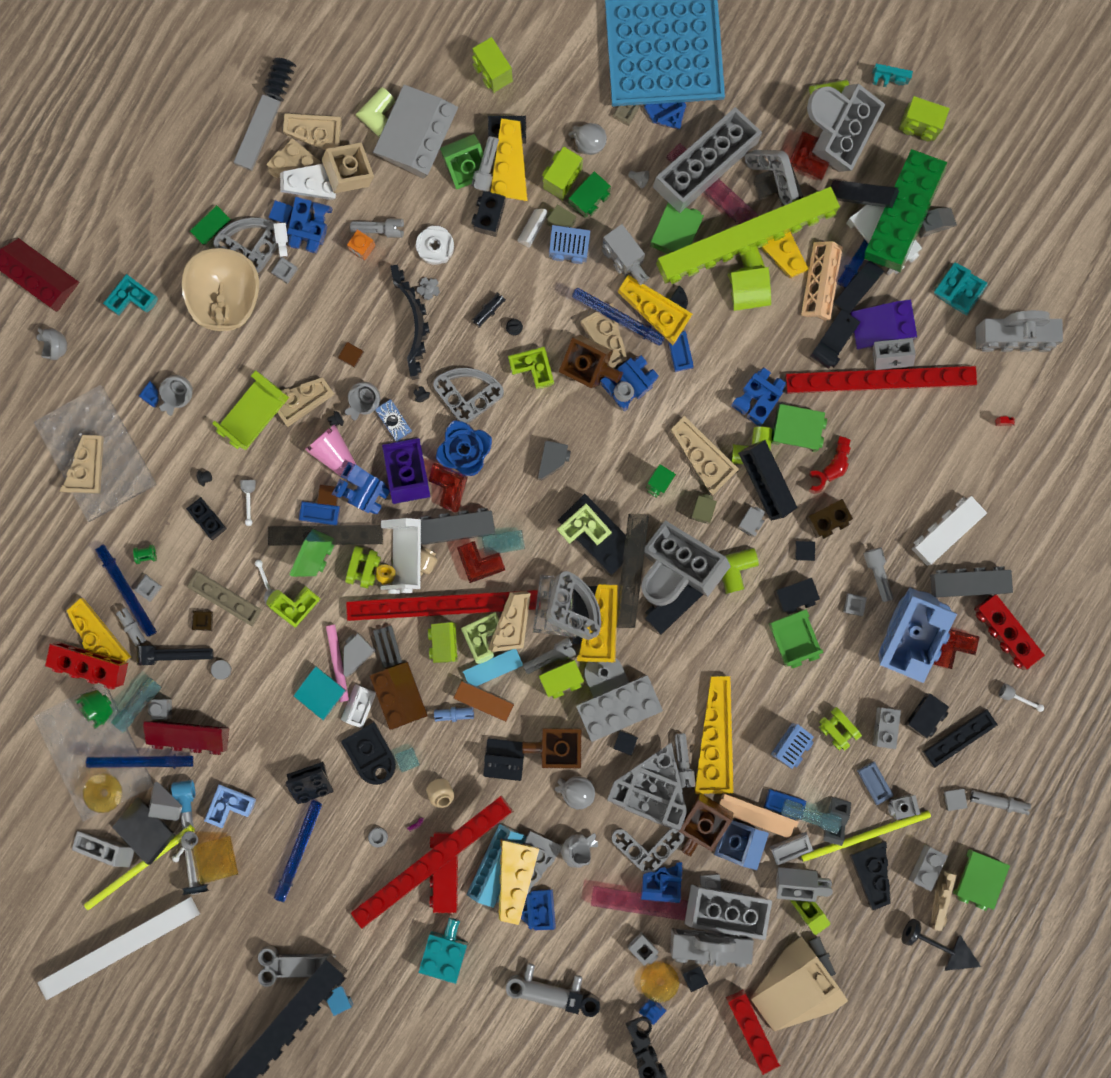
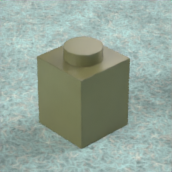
[546,204,576,228]
[691,494,717,525]

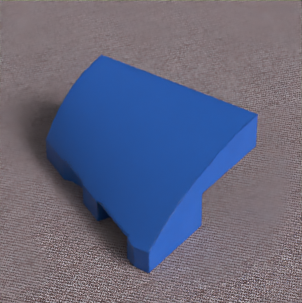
[641,862,682,903]

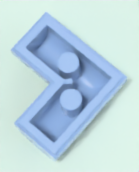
[204,784,256,828]

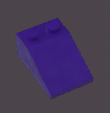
[850,299,917,349]
[382,438,430,504]

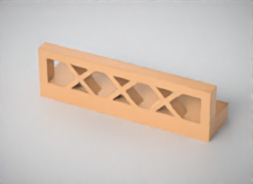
[801,241,843,320]
[719,793,799,838]

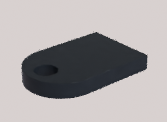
[341,722,396,785]

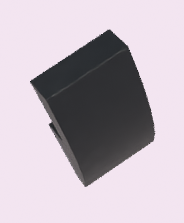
[186,497,227,541]

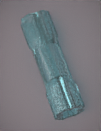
[110,677,162,733]
[781,799,842,834]

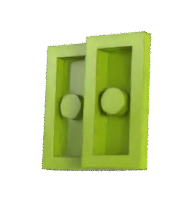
[730,267,771,311]

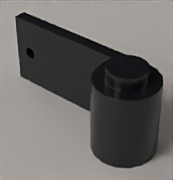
[810,310,861,369]

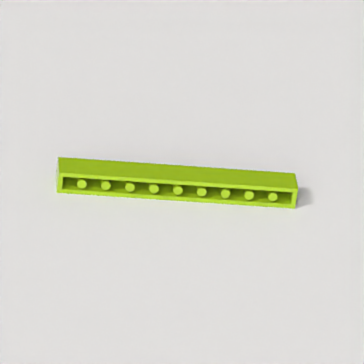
[656,186,840,284]

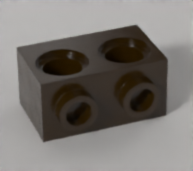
[806,499,853,539]

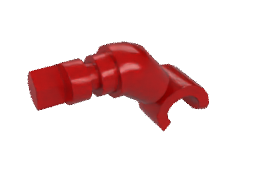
[809,436,851,494]

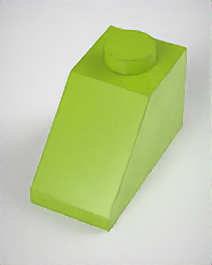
[790,900,831,936]

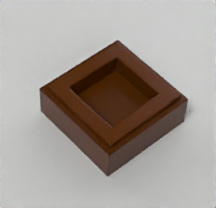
[338,342,364,368]
[317,485,338,506]

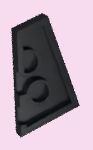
[849,841,891,911]

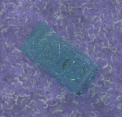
[482,530,525,556]

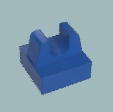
[639,996,666,1026]

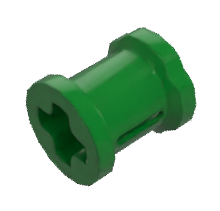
[133,544,157,565]

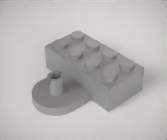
[807,84,885,172]
[975,310,1063,352]
[642,520,731,606]
[576,658,663,742]
[670,928,753,967]

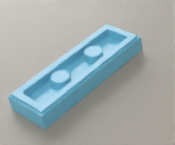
[463,649,523,686]

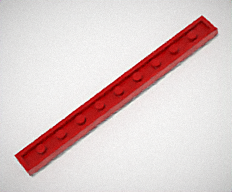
[785,366,977,394]
[346,590,540,621]
[351,796,514,929]

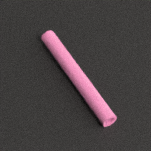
[326,625,349,702]

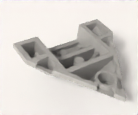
[607,742,687,830]

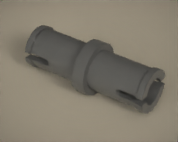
[808,936,836,976]

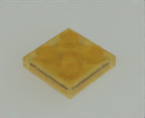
[191,836,238,884]

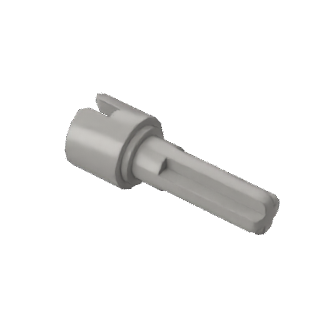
[471,136,499,191]
[350,218,404,238]
[863,547,893,602]
[523,637,577,674]
[675,733,696,788]

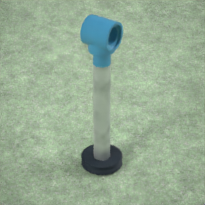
[171,780,210,895]

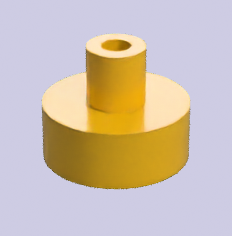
[376,564,396,585]

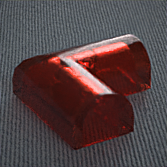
[790,131,830,181]
[428,463,468,513]
[457,541,506,583]
[933,629,980,669]

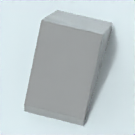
[148,782,182,821]

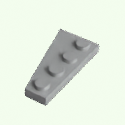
[496,830,562,904]

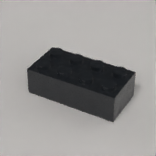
[557,494,639,576]

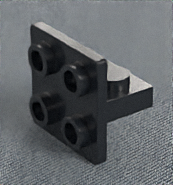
[483,738,524,781]
[285,762,334,804]

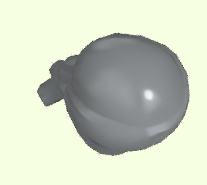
[569,123,607,155]
[37,327,67,360]
[159,375,193,416]
[345,382,380,421]
[555,776,595,810]
[561,833,598,868]

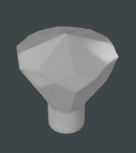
[628,170,650,189]

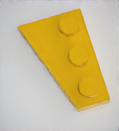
[761,232,809,279]

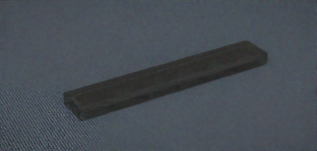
[617,514,649,628]
[268,525,383,546]

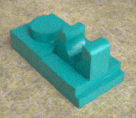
[872,64,913,87]

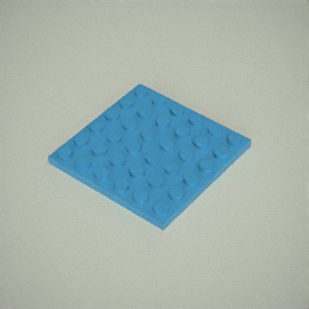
[605,0,725,106]

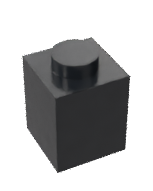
[681,963,709,992]

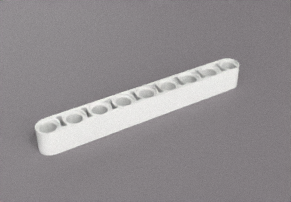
[37,897,200,1000]

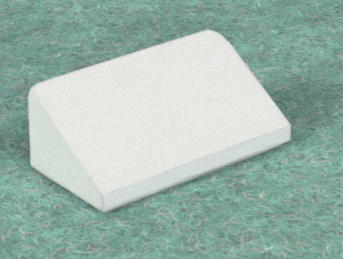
[517,209,547,248]
[341,684,376,728]

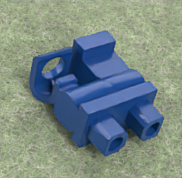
[287,197,333,254]
[600,355,659,411]
[731,367,786,427]
[332,462,390,514]

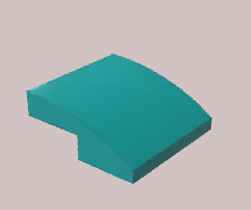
[934,262,988,316]
[294,666,347,720]

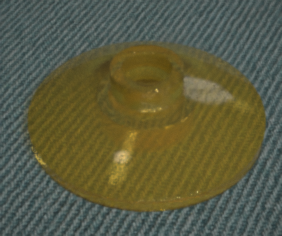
[83,773,122,813]
[640,962,679,1003]

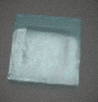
[395,747,420,772]

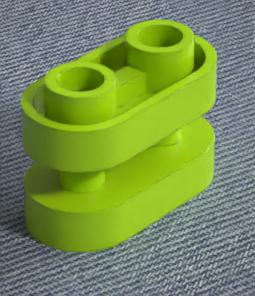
[345,546,381,589]
[818,707,862,751]

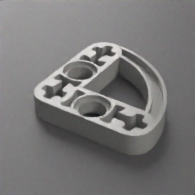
[214,218,279,273]
[433,368,504,424]
[546,571,601,640]

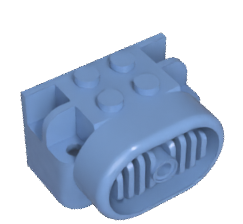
[878,588,957,683]

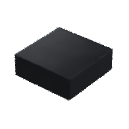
[795,541,815,561]
[613,731,638,756]

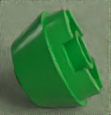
[75,690,113,729]

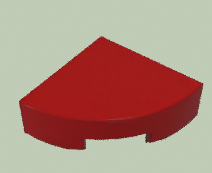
[995,416,1015,426]

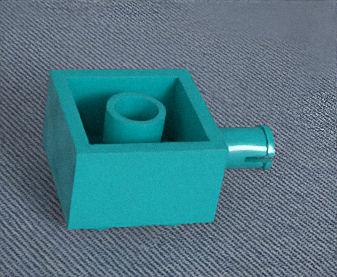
[418,917,468,984]

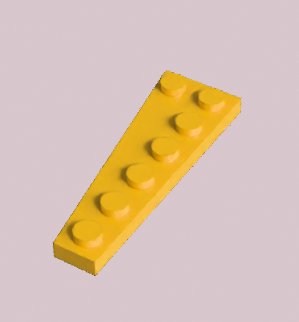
[694,676,734,794]

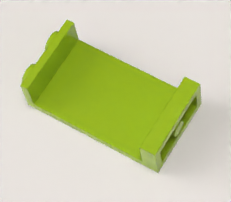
[212,370,289,450]

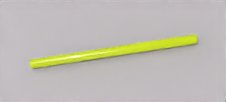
[801,810,931,862]
[84,825,195,910]

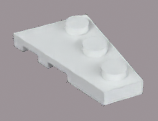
[280,164,336,200]

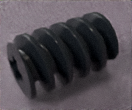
[262,58,297,102]

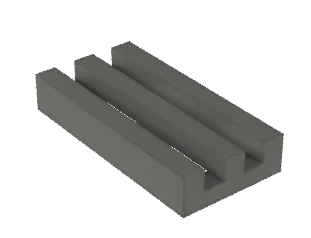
[373,625,403,668]

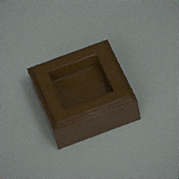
[192,611,213,631]

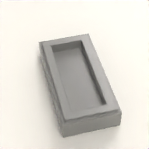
[770,832,813,865]

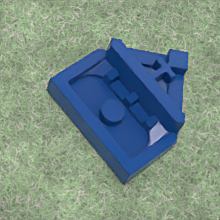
[644,102,687,129]
[521,889,556,930]

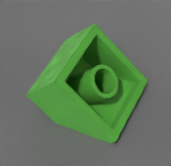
[440,134,483,190]

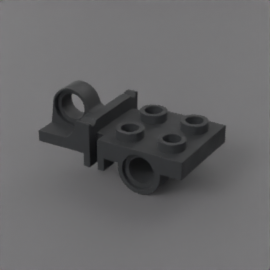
[626,1016,668,1078]

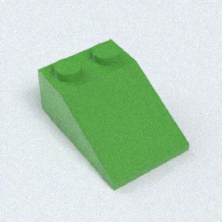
[289,529,335,577]

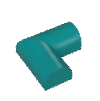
[103,274,158,316]

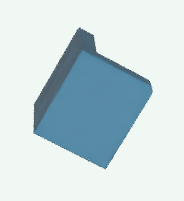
[327,986,353,1016]

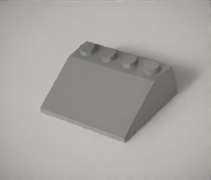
[373,85,458,179]

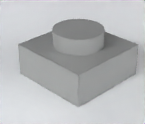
[700,874,721,890]

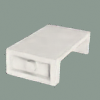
[847,205,922,275]
[381,518,421,594]

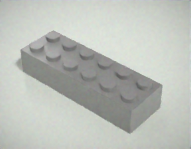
[653,107,762,213]

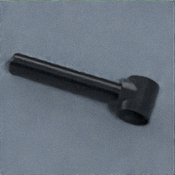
[137,645,214,665]

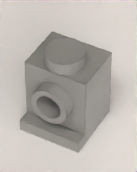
[737,506,765,538]
[148,699,172,719]
[888,794,920,820]
[628,932,659,966]

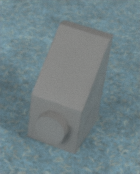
[344,634,376,677]

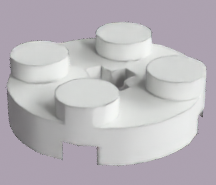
[416,226,454,265]

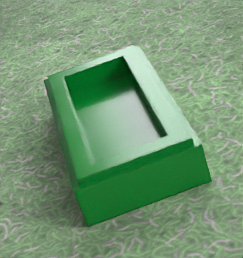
[190,205,231,246]

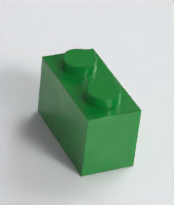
[569,171,611,218]
[645,464,676,498]

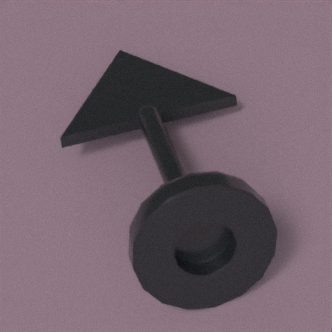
[902,919,981,971]

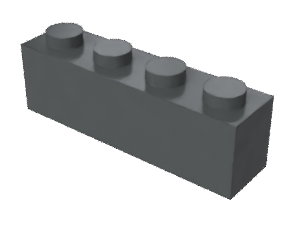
[420,508,496,545]
[930,566,1013,598]

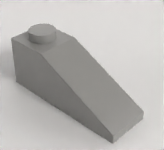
[72,831,134,867]

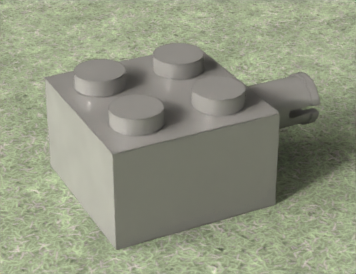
[602,224,649,285]

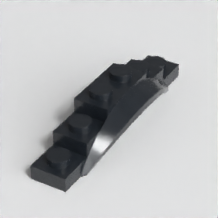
[390,264,430,380]

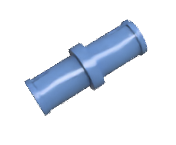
[434,707,474,722]

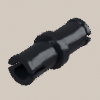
[471,292,506,328]

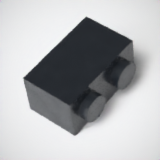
[773,578,820,615]
[904,693,949,739]

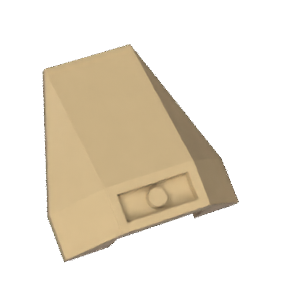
[750,936,848,1031]

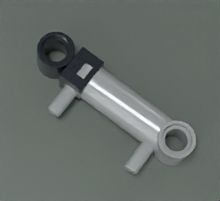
[506,963,600,1017]

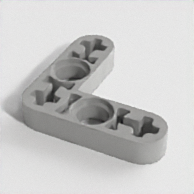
[745,150,799,205]
[611,828,684,874]

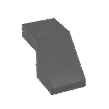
[823,797,851,846]

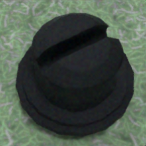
[506,319,523,336]
[413,386,430,403]
[327,411,344,427]
[196,470,213,487]

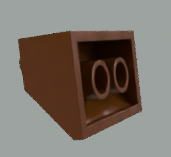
[370,662,428,730]

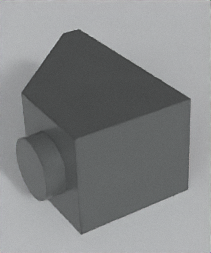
[919,208,957,238]
[538,441,571,481]

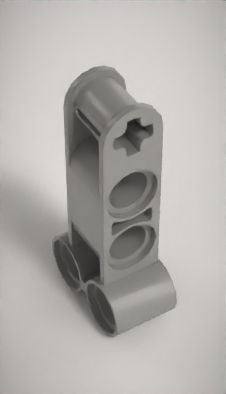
[258,946,336,987]

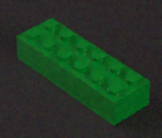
[865,149,947,273]

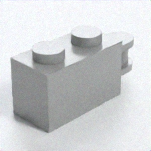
[776,868,833,902]

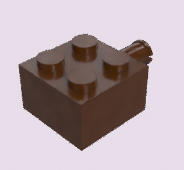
[559,335,623,388]
[523,728,581,769]
[678,793,734,857]

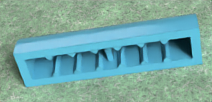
[466,824,526,908]

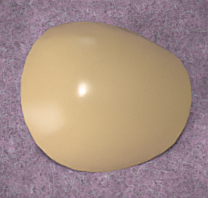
[182,248,259,331]

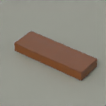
[453,680,514,722]

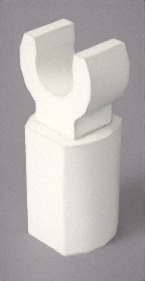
[274,223,288,257]

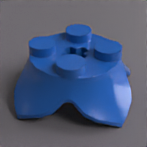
[436,421,492,476]

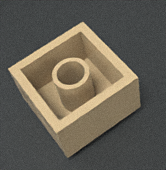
[322,143,374,194]

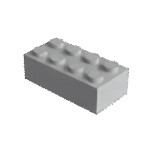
[684,885,772,940]

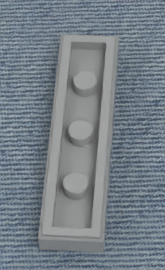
[234,94,281,171]

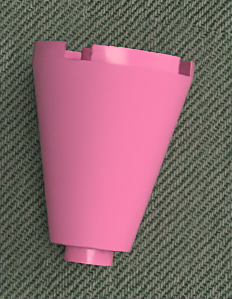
[305,425,357,476]

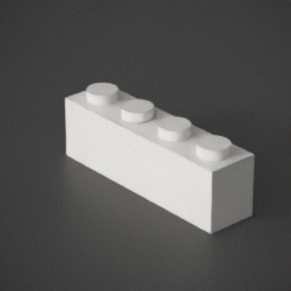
[912,496,987,566]

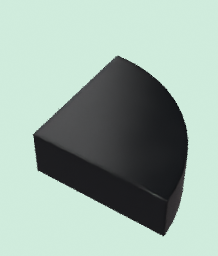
[670,286,688,309]

